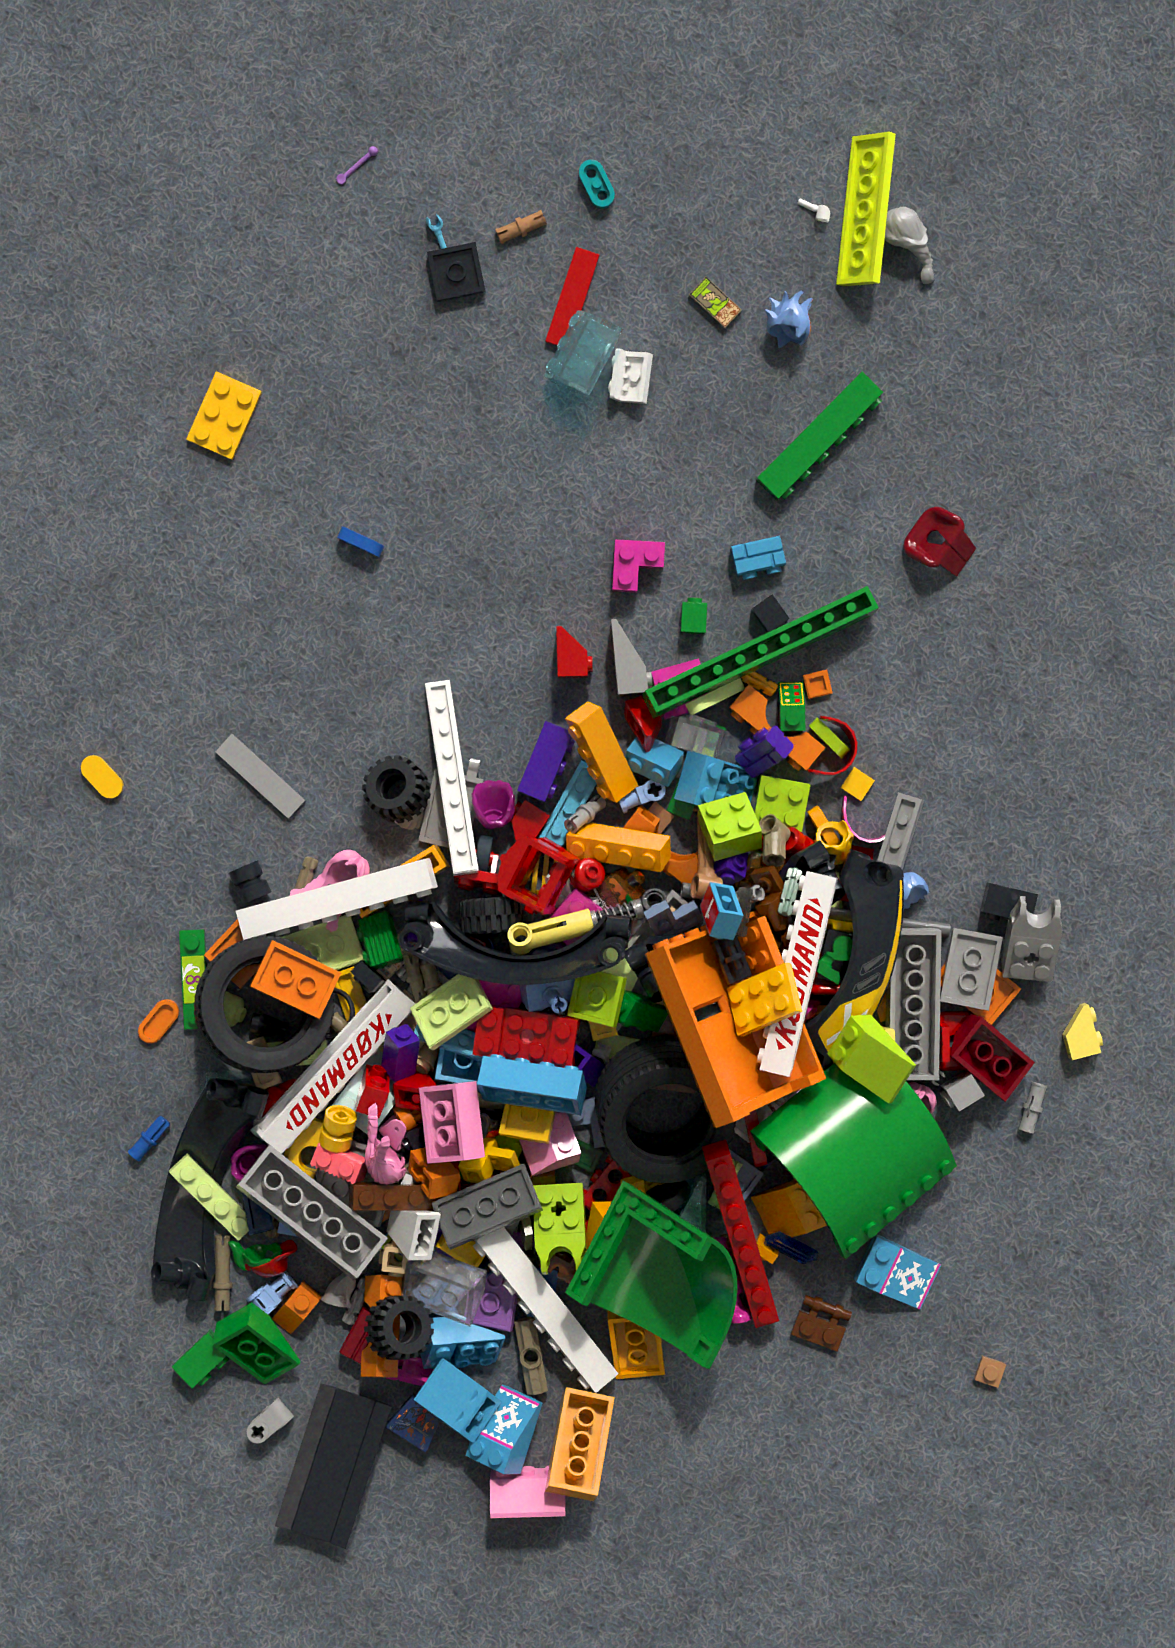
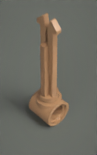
[690,805,723,900]

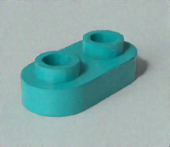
[579,160,615,209]

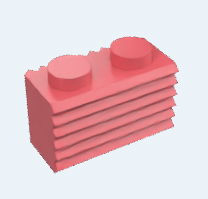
[310,1143,368,1184]

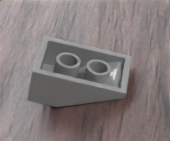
[611,619,652,696]

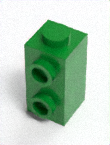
[618,990,668,1032]

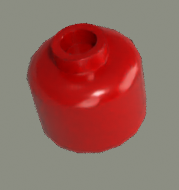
[569,858,605,892]

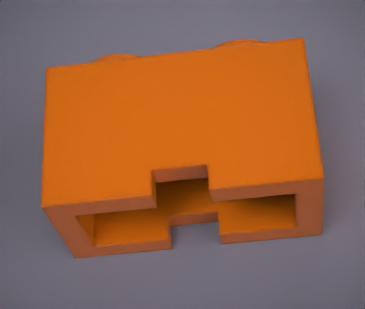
[408,1147,460,1199]

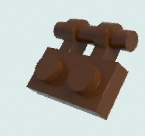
[791,1295,852,1352]

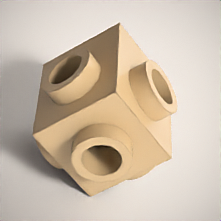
[379,1240,415,1277]

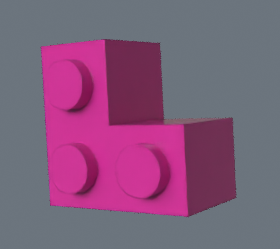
[612,540,665,593]

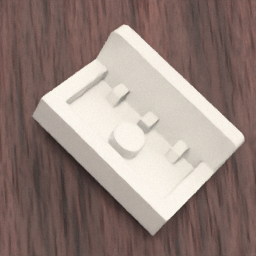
[608,349,653,404]

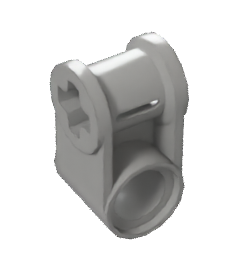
[246,1397,294,1444]

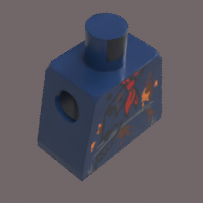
[386,1393,440,1452]

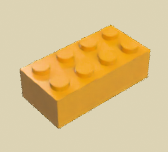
[545,1387,615,1501]

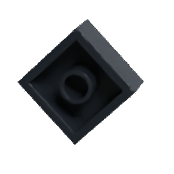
[351,960,386,995]

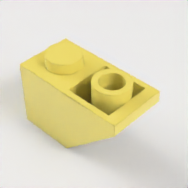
[1062,1003,1103,1060]

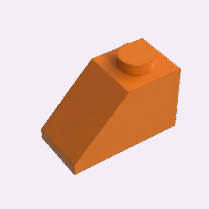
[272,1281,322,1334]

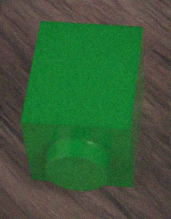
[680,598,707,634]

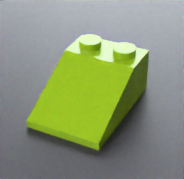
[827,1015,916,1103]

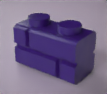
[735,725,794,778]

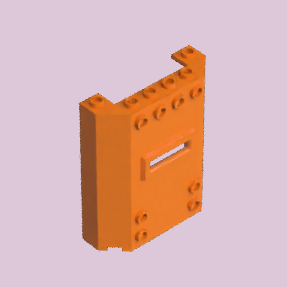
[644,909,826,1128]

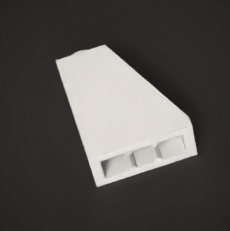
[387,1211,441,1260]

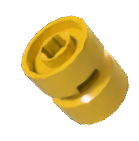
[319,1105,357,1153]

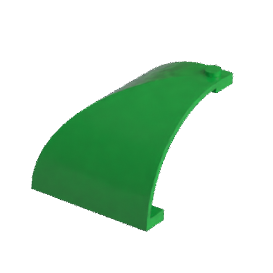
[565,1181,737,1369]

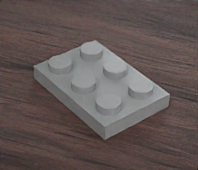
[940,928,1003,1011]

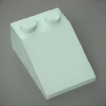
[332,1050,397,1134]

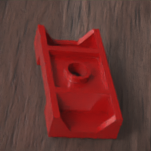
[472,1004,581,1068]

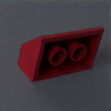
[950,1014,1035,1102]

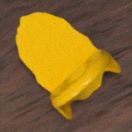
[816,820,854,865]

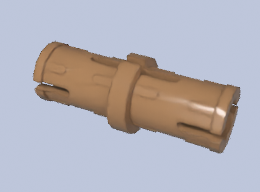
[495,210,547,244]

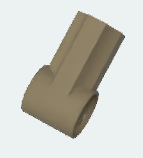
[759,814,791,867]

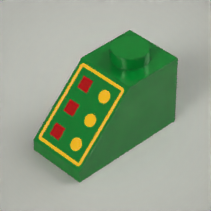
[778,682,806,732]

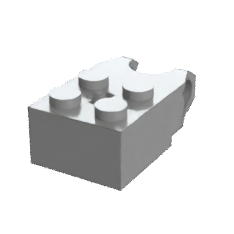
[1001,896,1063,982]

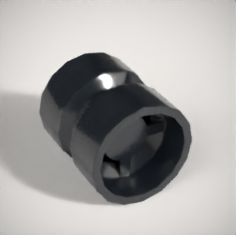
[228,860,272,905]

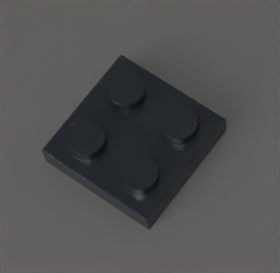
[427,242,486,302]

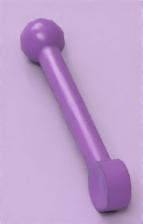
[336,146,378,184]

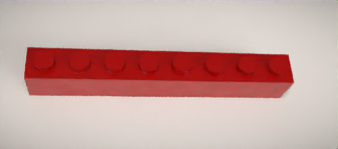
[702,1140,779,1328]

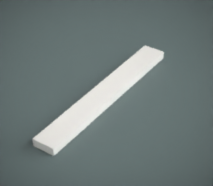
[425,680,479,876]

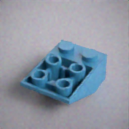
[674,751,758,806]
[421,1316,505,1370]
[414,1358,501,1443]

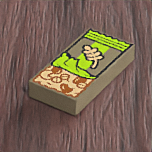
[689,276,742,329]

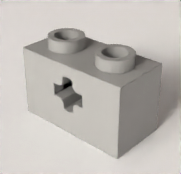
[940,1070,985,1111]

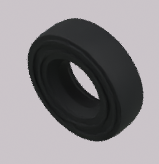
[650,1181,691,1212]

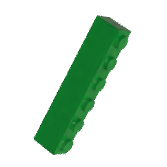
[756,371,883,501]

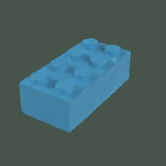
[477,1054,587,1115]

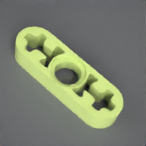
[685,678,745,716]

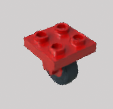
[454,835,499,895]

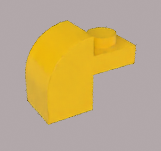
[458,1138,520,1183]

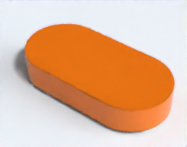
[138,999,179,1043]

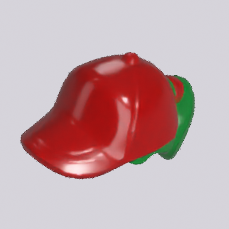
[228,1240,297,1278]

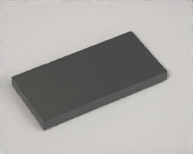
[432,1164,543,1250]

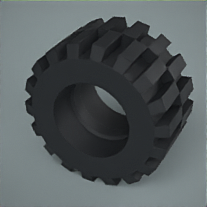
[362,755,431,824]
[460,897,523,935]
[364,1295,434,1360]

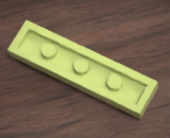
[169,1154,249,1241]

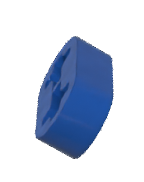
[337,526,385,557]

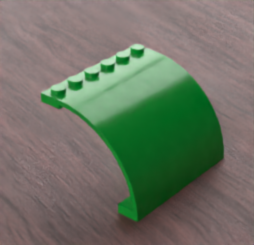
[750,1063,957,1259]

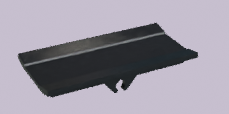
[275,1384,392,1549]

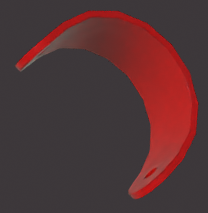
[807,716,857,776]

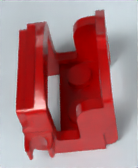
[498,836,581,915]

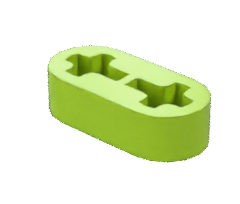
[809,717,850,759]

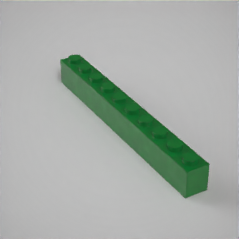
[642,586,879,719]

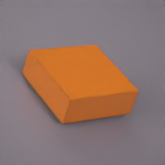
[802,669,833,699]

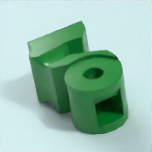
[816,935,853,984]

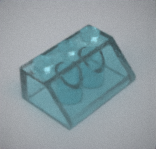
[543,310,623,396]

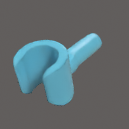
[426,214,447,249]

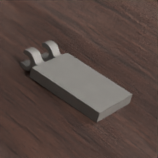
[418,758,484,848]

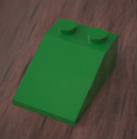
[212,1302,300,1385]

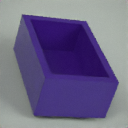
[517,721,576,802]

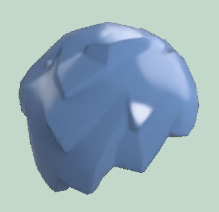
[903,872,929,911]

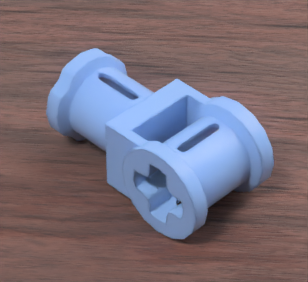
[619,779,666,814]
[246,1271,298,1314]

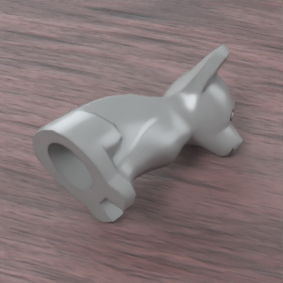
[321,1267,367,1308]

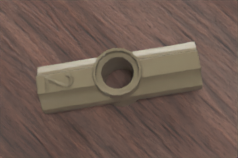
[514,1317,548,1395]

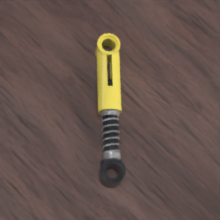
[508,888,667,955]

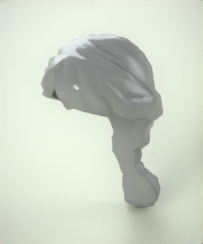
[884,207,934,284]

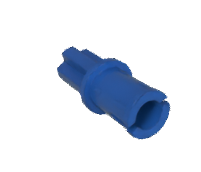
[128,1116,170,1161]

